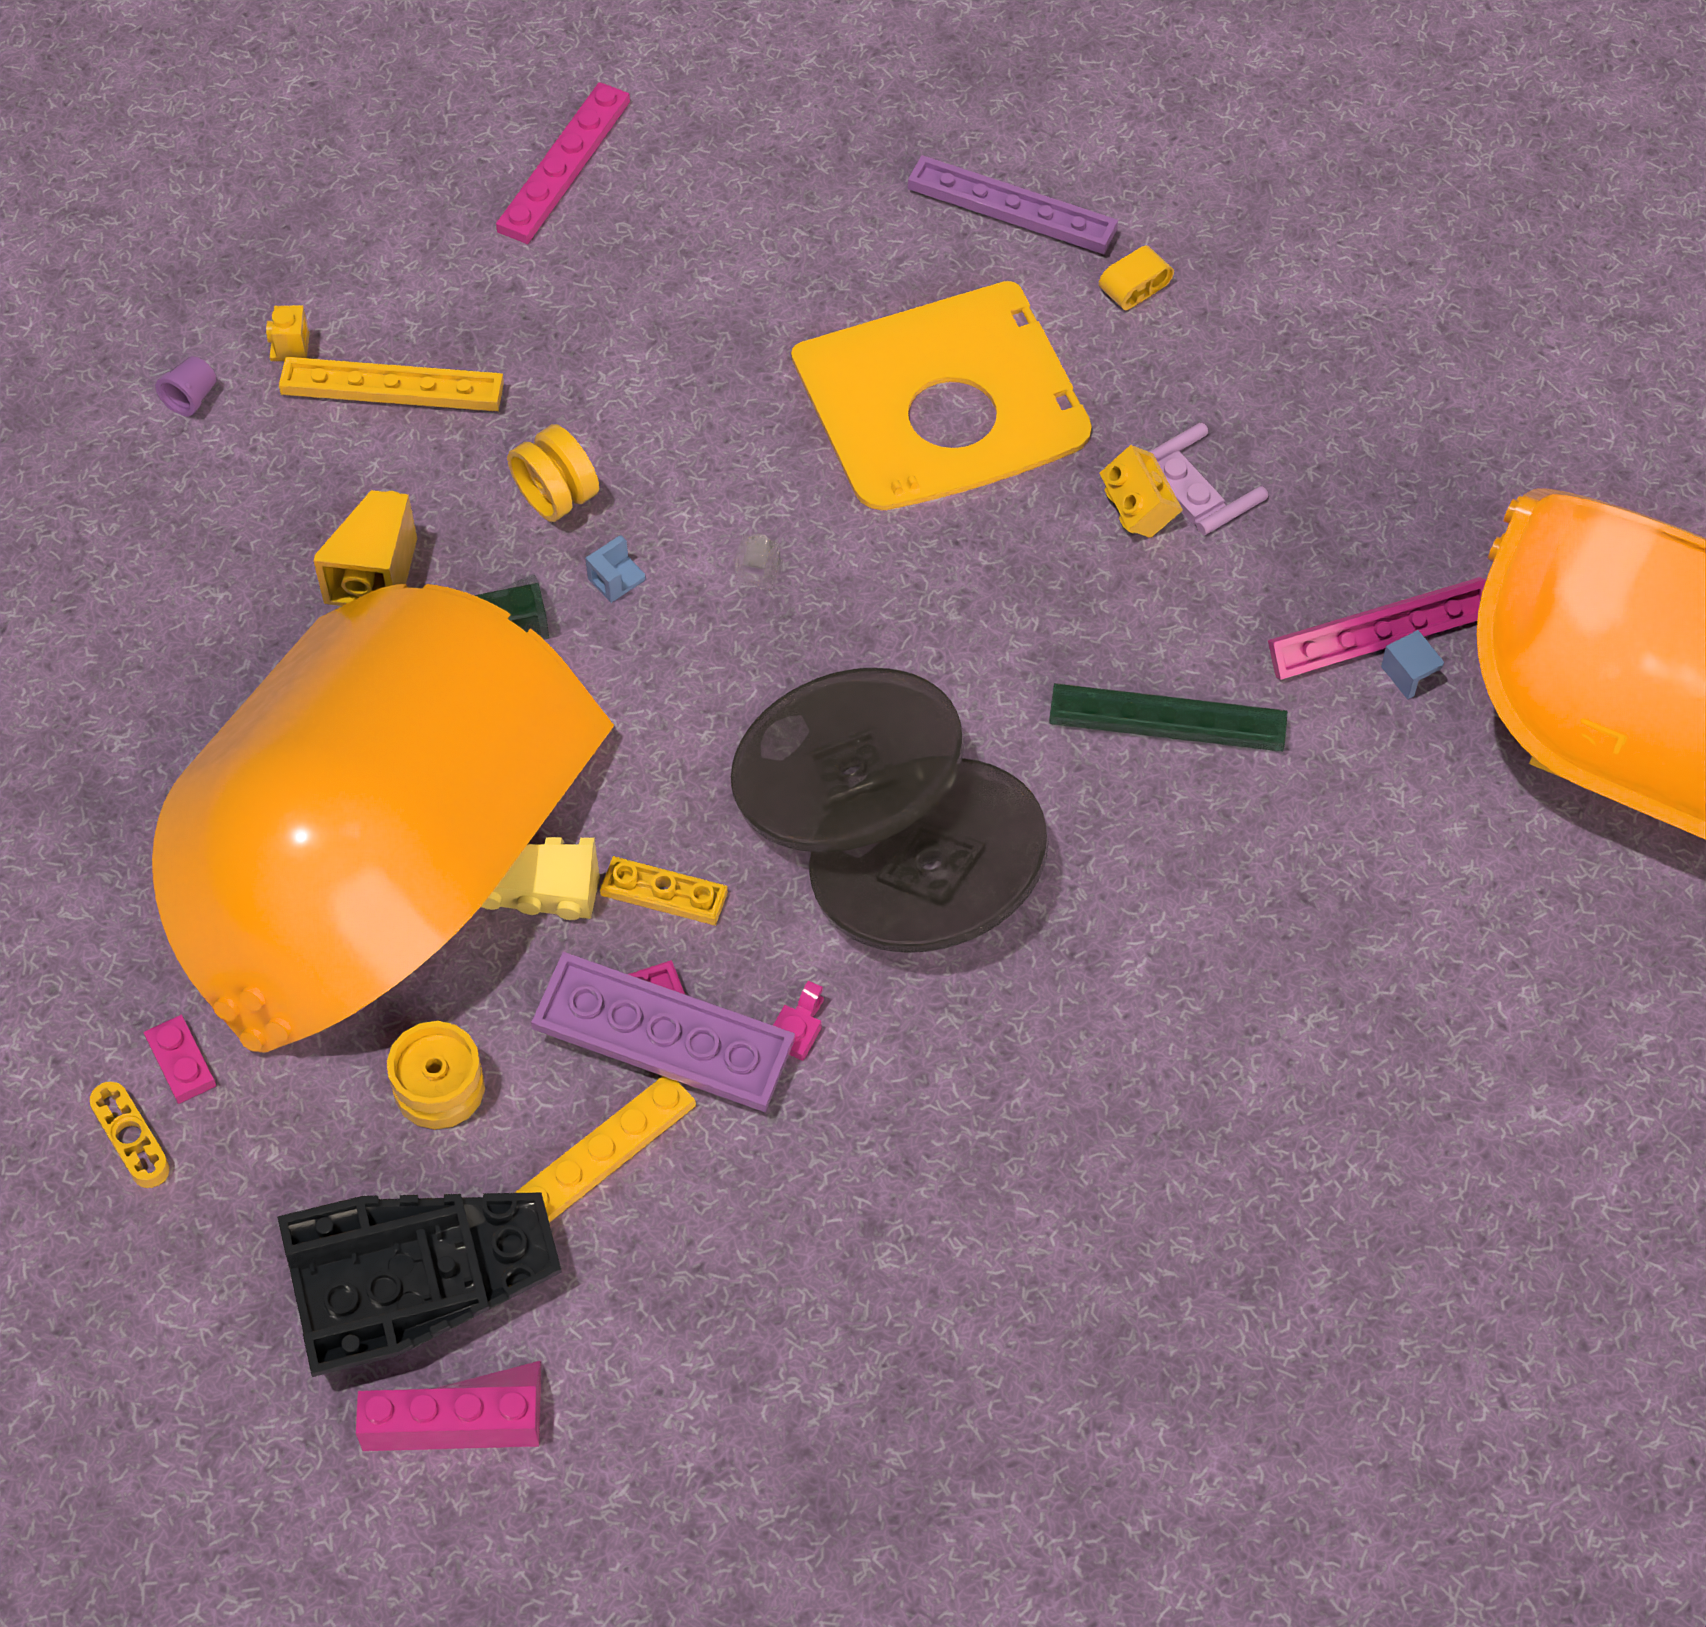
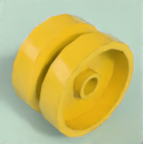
[507,424,599,522]
[387,1021,485,1130]

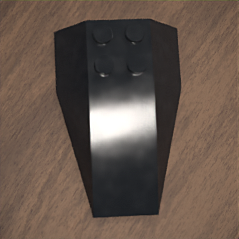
[277,1192,562,1377]

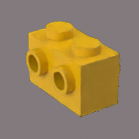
[1099,445,1183,538]

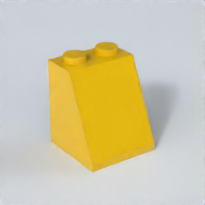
[313,490,417,606]

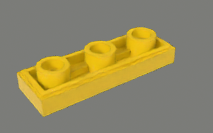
[600,856,728,926]

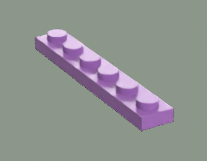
[908,155,1118,254]

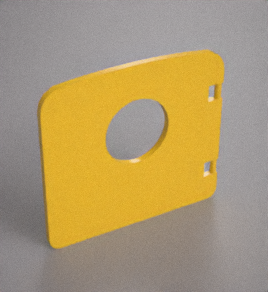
[791,281,1092,510]

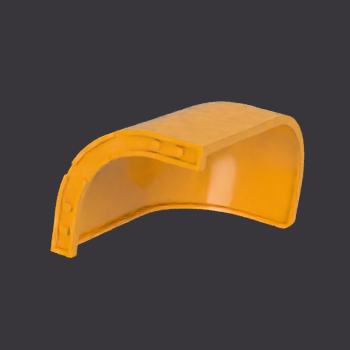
[1477,488,1706,840]
[152,584,615,1053]

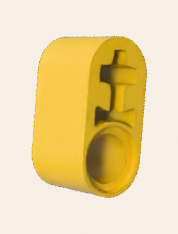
[1099,245,1174,310]

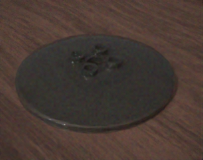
[731,667,964,852]
[809,757,1049,953]

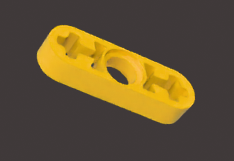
[89,1082,169,1188]

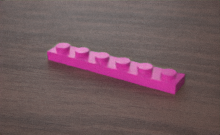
[496,82,630,244]
[1268,577,1486,679]

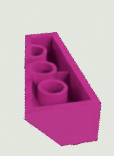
[356,1360,541,1451]

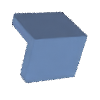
[585,535,646,603]
[1381,630,1444,700]

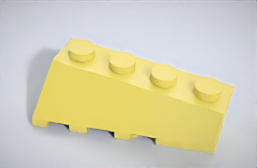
[481,837,600,920]

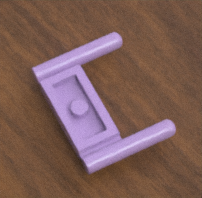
[1149,423,1268,536]

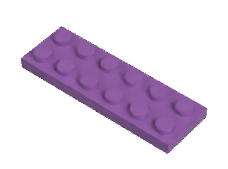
[531,952,795,1112]

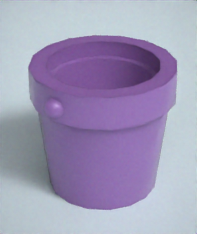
[155,356,216,417]

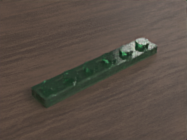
[1049,683,1288,752]

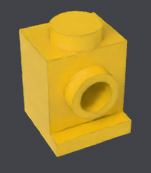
[266,305,309,361]

